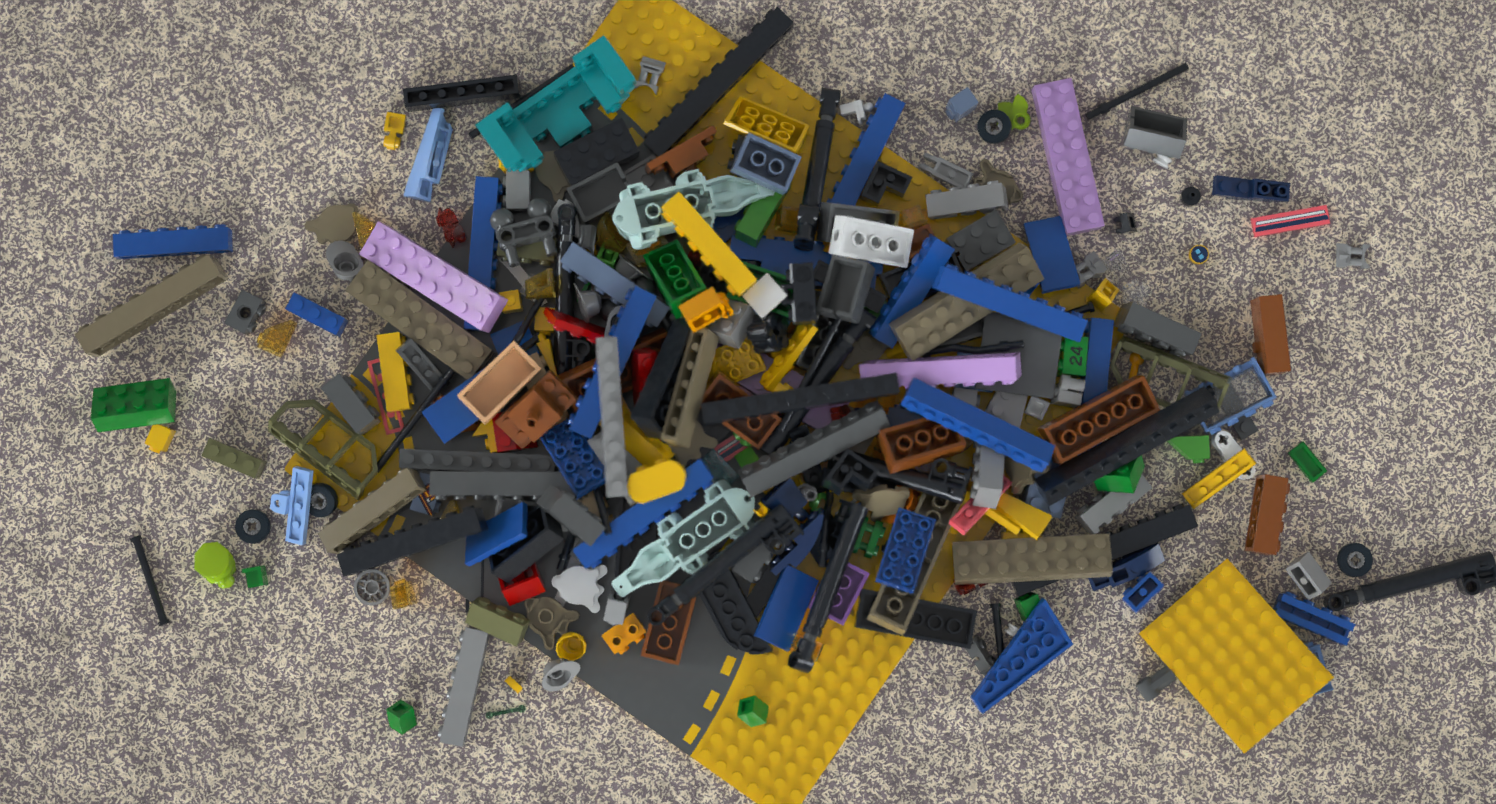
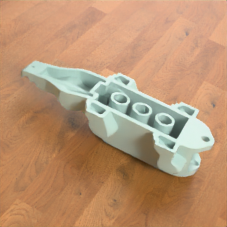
[612,169,775,250]
[612,479,756,597]

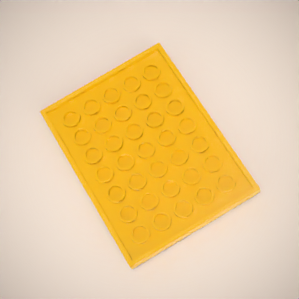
[1139,558,1334,754]

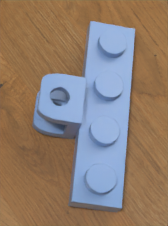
[270,466,314,545]

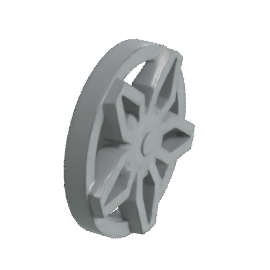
[354,569,391,606]

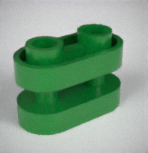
[853,517,886,559]

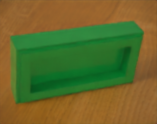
[1287,441,1327,483]

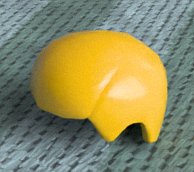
[556,632,587,661]

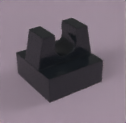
[1113,212,1137,234]

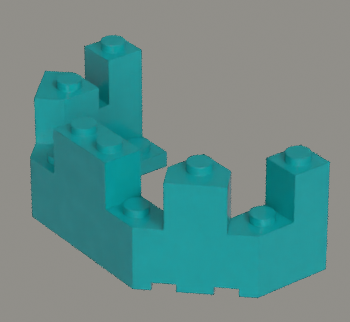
[475,35,637,172]

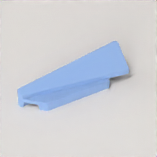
[403,108,453,202]

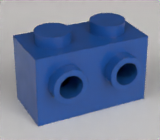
[1122,572,1164,614]

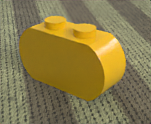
[627,458,687,504]

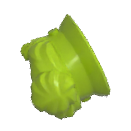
[194,542,236,589]

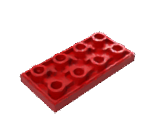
[543,307,605,344]

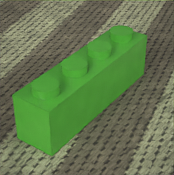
[734,181,792,248]

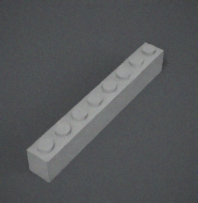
[595,337,628,497]

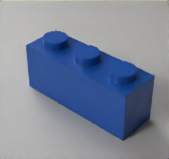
[285,292,349,337]

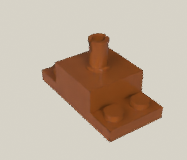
[645,125,717,179]
[495,370,578,449]

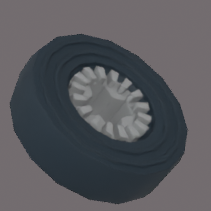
[977,110,1011,144]
[309,483,338,518]
[235,509,271,544]
[1337,543,1373,577]

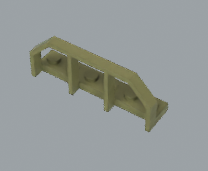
[1110,336,1232,409]
[268,399,378,500]

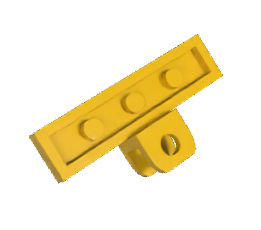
[759,324,818,392]

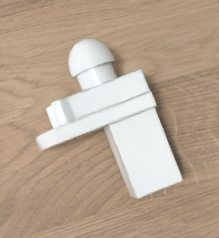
[839,100,874,125]

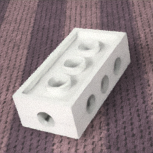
[828,215,914,268]

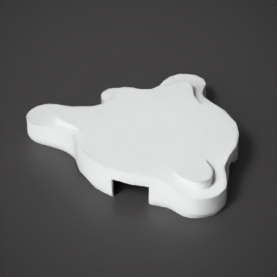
[552,565,608,613]

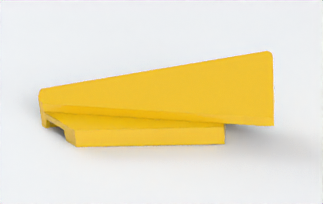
[965,479,1052,540]

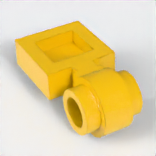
[383,112,407,150]

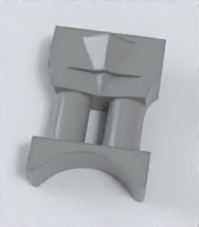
[634,56,666,95]
[1336,243,1370,269]
[1075,252,1107,288]

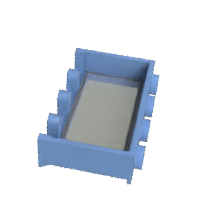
[1184,357,1276,435]

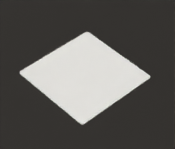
[742,273,787,318]

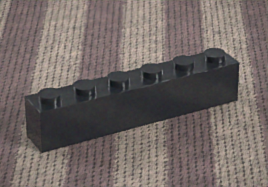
[403,74,521,112]

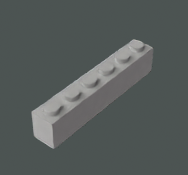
[438,627,490,747]

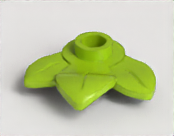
[997,94,1031,130]

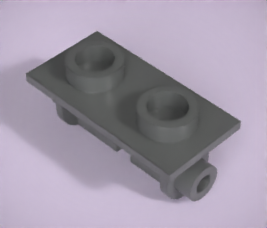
[965,635,996,676]

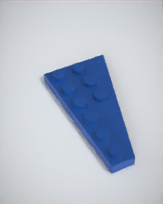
[970,598,1073,714]

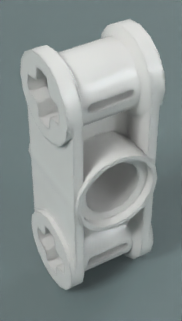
[1211,431,1256,480]

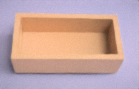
[457,341,541,425]

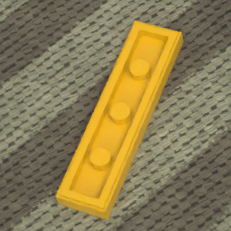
[1182,447,1256,509]

